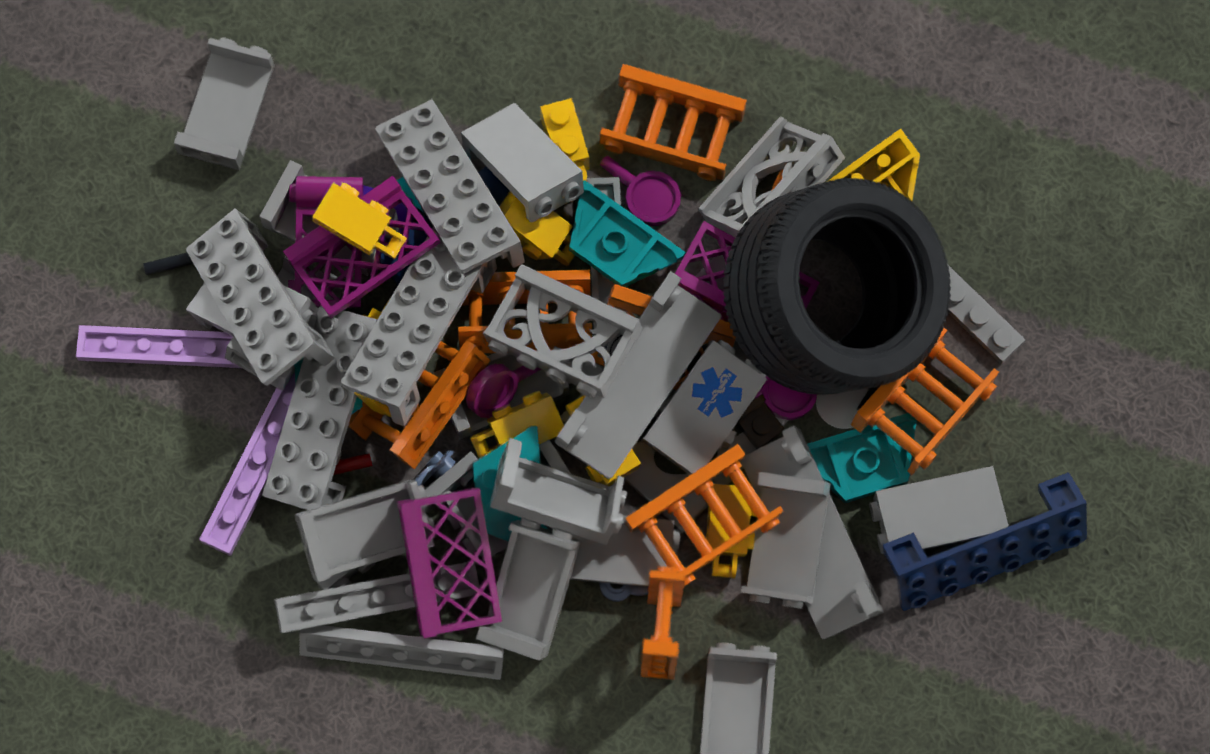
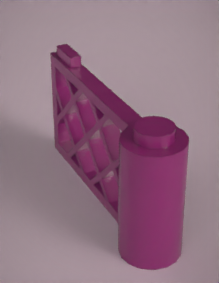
[288,176,363,308]

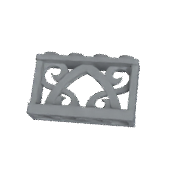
[699,117,845,238]
[483,264,643,399]

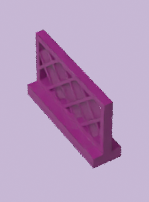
[283,176,441,319]
[675,221,820,322]
[397,488,502,638]

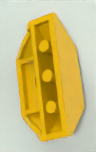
[828,128,920,201]

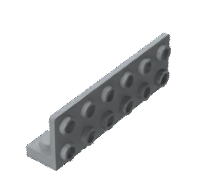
[375,99,525,273]
[186,208,335,386]
[341,227,497,427]
[555,271,721,479]
[263,305,377,510]
[741,426,884,639]

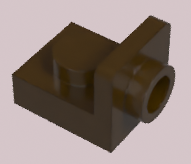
[736,395,785,449]

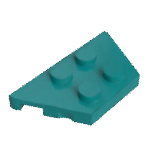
[569,180,686,287]
[807,413,917,503]
[472,426,546,542]

